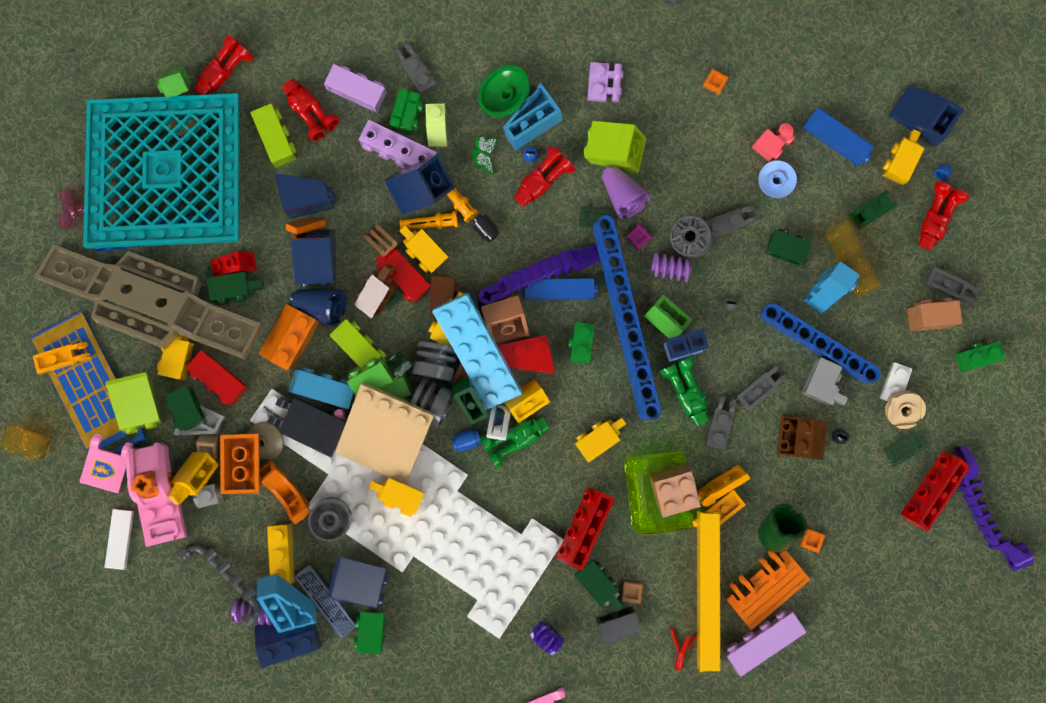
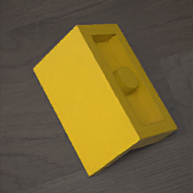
[504,379,550,423]

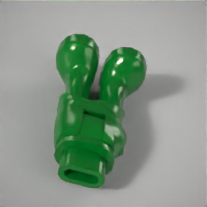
[660,356,709,426]
[480,416,549,469]

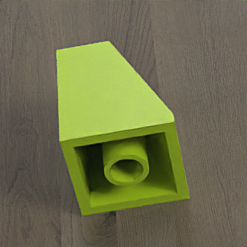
[584,121,646,174]
[106,372,162,434]

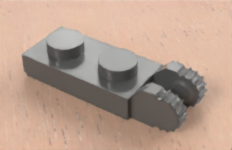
[394,42,437,95]
[704,205,759,239]
[924,267,980,306]
[736,364,788,411]
[705,394,737,450]

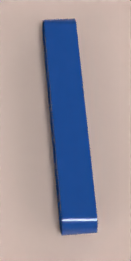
[760,304,881,384]

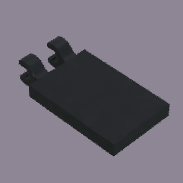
[268,396,347,458]

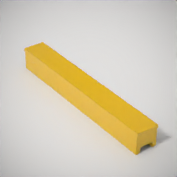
[697,511,720,672]

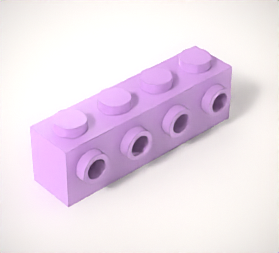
[358,120,437,169]
[724,609,806,676]

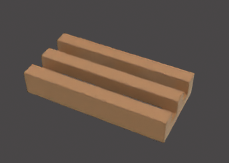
[364,224,397,257]

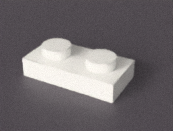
[880,362,912,401]

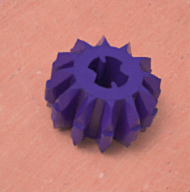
[530,621,564,655]

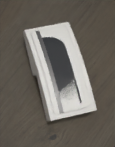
[487,405,511,441]

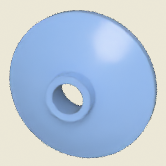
[758,161,797,198]

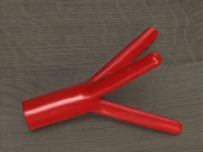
[670,627,697,671]

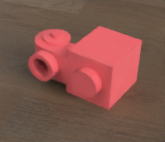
[752,123,795,162]

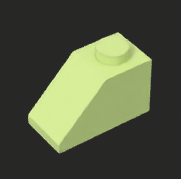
[426,104,447,147]

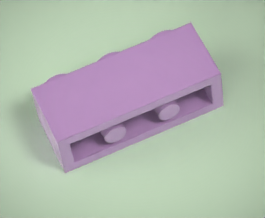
[324,64,387,113]

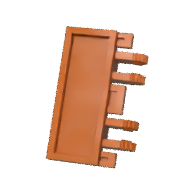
[726,550,811,630]

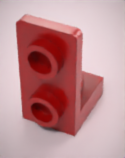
[211,251,257,277]

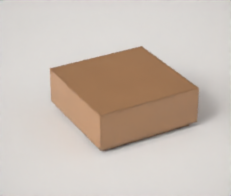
[621,581,643,604]

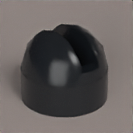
[832,429,849,444]

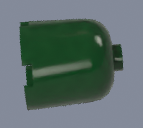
[758,504,807,553]

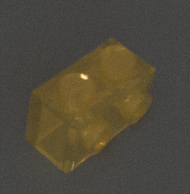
[0,424,52,462]

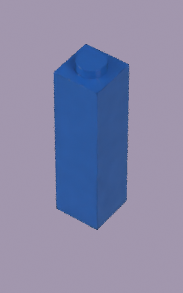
[803,108,874,166]
[525,279,598,301]

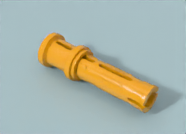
[447,186,479,223]
[400,210,458,230]

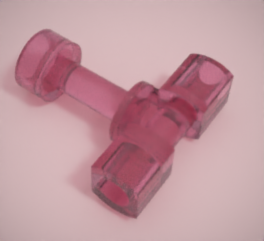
[59,189,84,229]

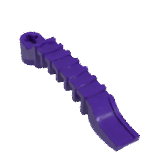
[478,244,600,310]
[954,446,1034,571]

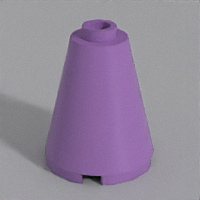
[602,166,651,219]

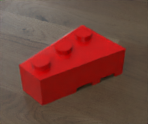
[497,335,555,374]

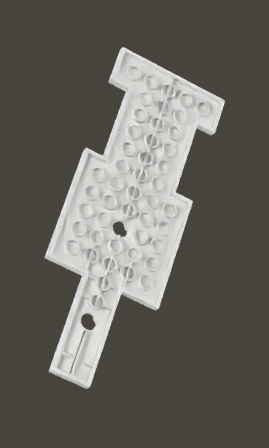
[250,389,564,639]

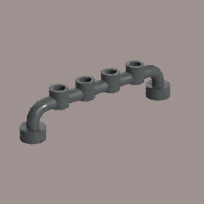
[176,544,261,629]

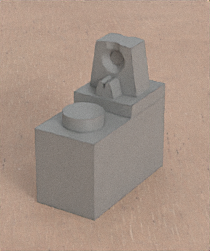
[801,358,848,405]

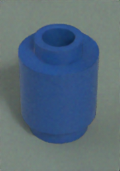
[452,429,481,452]

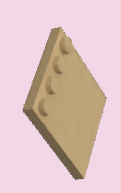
[335,382,435,484]

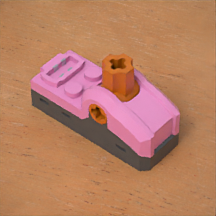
[126,442,192,547]

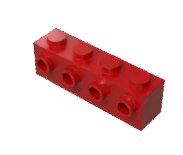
[901,451,970,532]
[556,486,615,571]

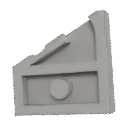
[173,405,226,435]

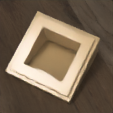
[196,435,219,459]

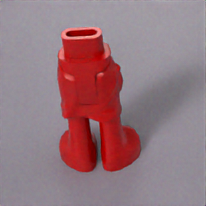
[194,34,255,95]
[282,78,340,142]
[513,145,576,207]
[917,181,970,251]

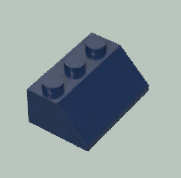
[255,623,322,668]

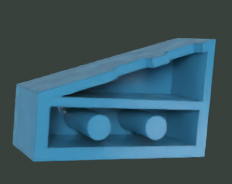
[503,82,563,151]
[803,261,860,314]
[288,367,354,409]
[257,574,317,633]

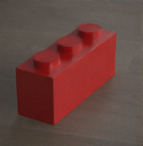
[375,248,431,304]
[186,350,249,405]

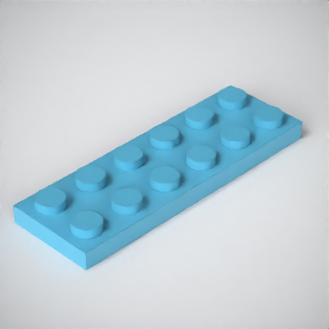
[432,293,522,409]

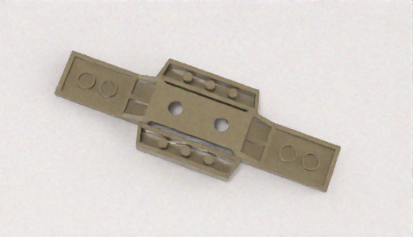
[34,244,262,360]

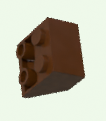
[777,416,827,460]

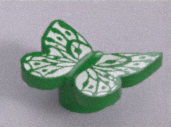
[472,136,497,174]

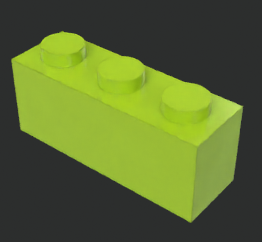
[250,104,297,168]
[330,319,388,368]

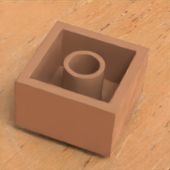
[481,296,530,345]
[907,298,962,331]
[649,463,700,518]

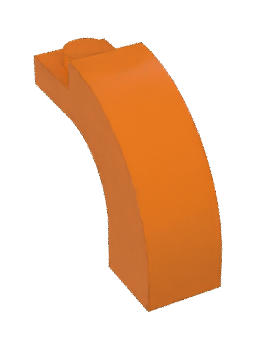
[260,460,311,524]

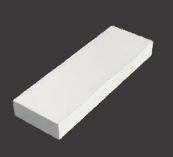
[104,509,134,570]

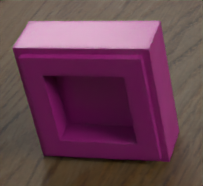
[625,224,652,251]

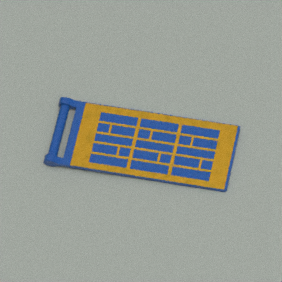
[31,311,149,454]

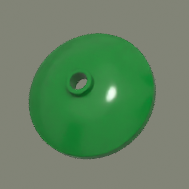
[478,65,530,117]

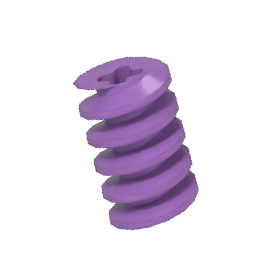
[650,252,692,283]
[231,598,272,625]

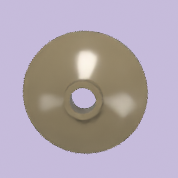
[248,422,284,459]

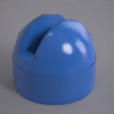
[523,146,538,162]
[934,164,952,181]

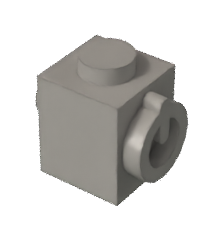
[193,483,224,508]

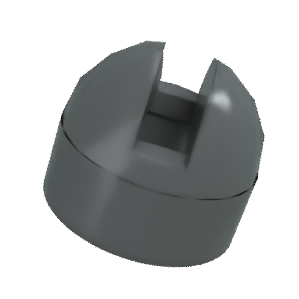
[722,296,739,311]

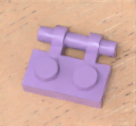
[587,62,623,103]

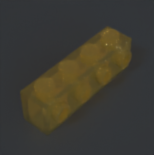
[825,219,882,299]

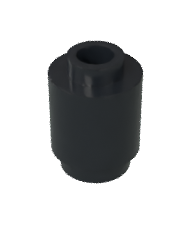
[472,214,500,243]

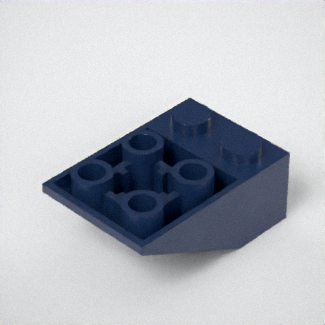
[888,85,964,147]

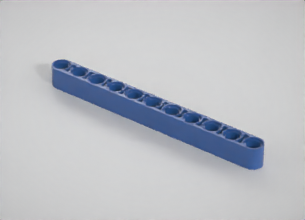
[593,215,661,421]

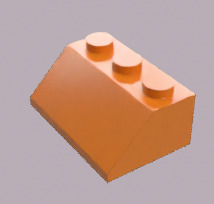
[258,304,320,372]
[220,434,260,494]

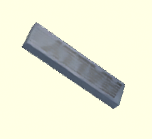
[294,564,356,639]

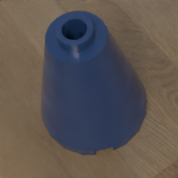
[291,289,347,327]

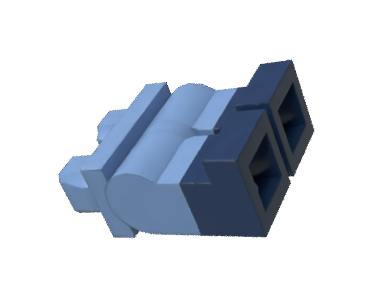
[664,329,709,362]

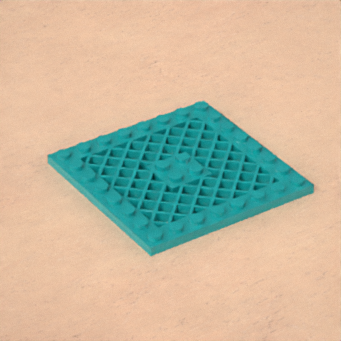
[83,93,240,249]

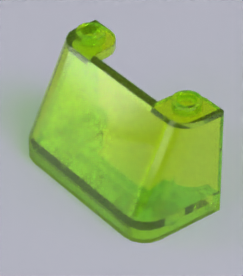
[625,450,694,535]

